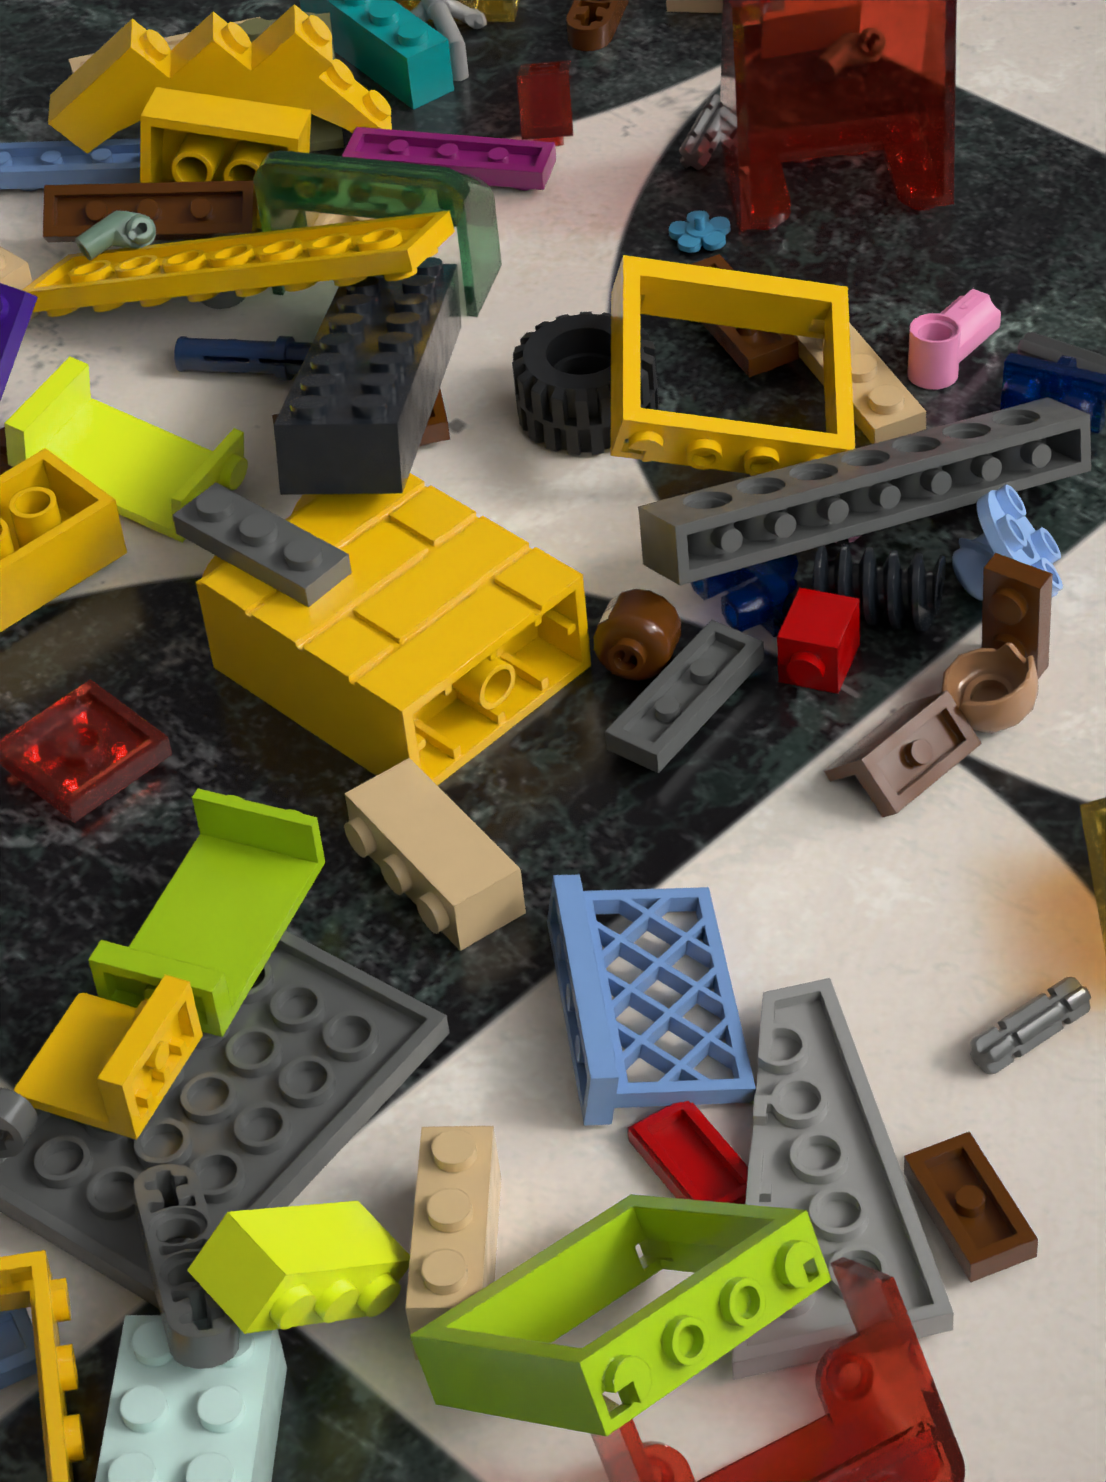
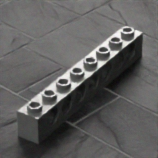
[638,397,1091,585]

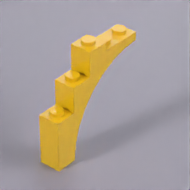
[48,4,392,154]

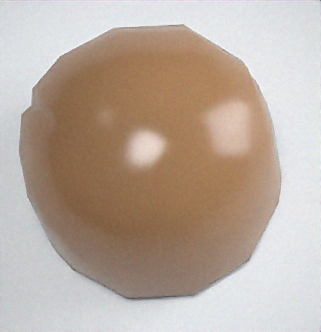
[941,643,1039,734]

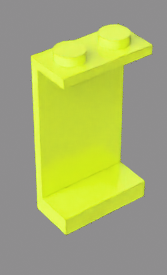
[4,356,248,543]

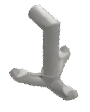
[411,0,487,81]

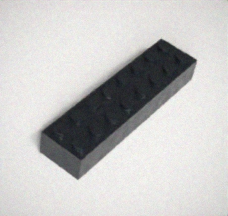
[274,257,462,495]

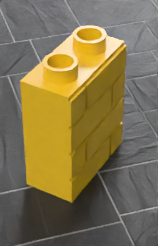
[196,473,591,786]

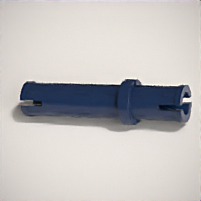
[174,336,312,380]

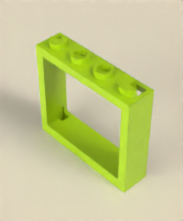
[409,1194,831,1437]

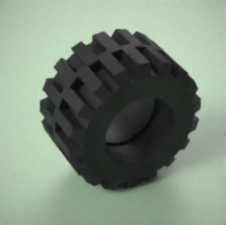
[512,311,659,455]

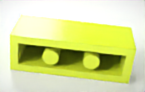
[187,1201,410,1334]

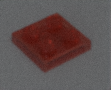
[0,679,172,823]

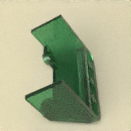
[254,150,502,317]

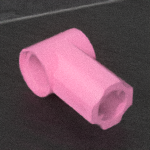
[908,289,1001,390]

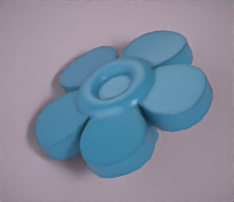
[669,211,731,253]

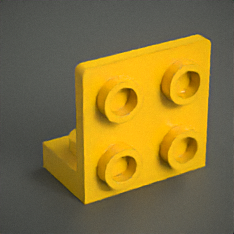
[14,974,203,1140]

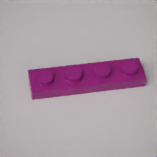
[342,127,556,191]

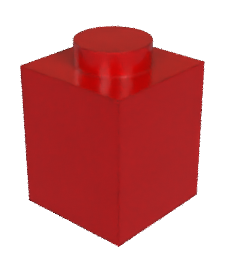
[777,587,860,694]

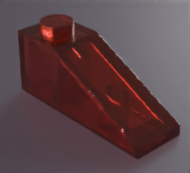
[517,60,574,147]

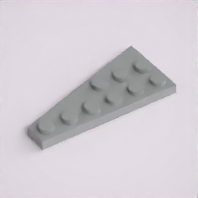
[732,978,954,1380]

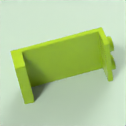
[88,789,325,1037]

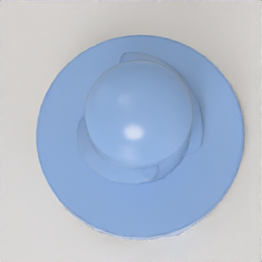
[952,485,1063,601]

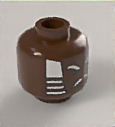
[593,589,681,681]

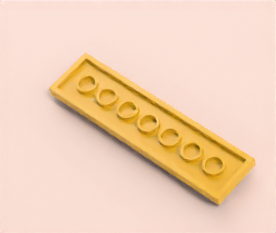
[22,210,455,317]

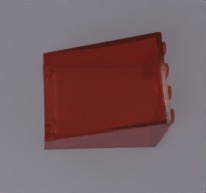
[720,0,957,230]

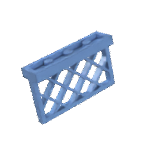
[547,875,756,1126]

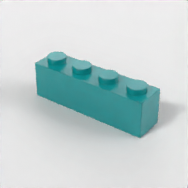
[299,0,454,110]

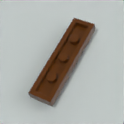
[43,180,258,243]

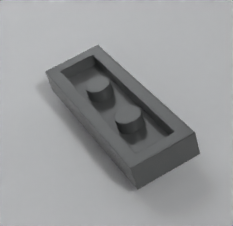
[173,482,352,607]
[605,620,764,773]

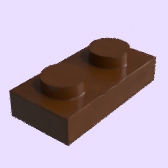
[981,553,1053,679]
[904,1131,1038,1283]

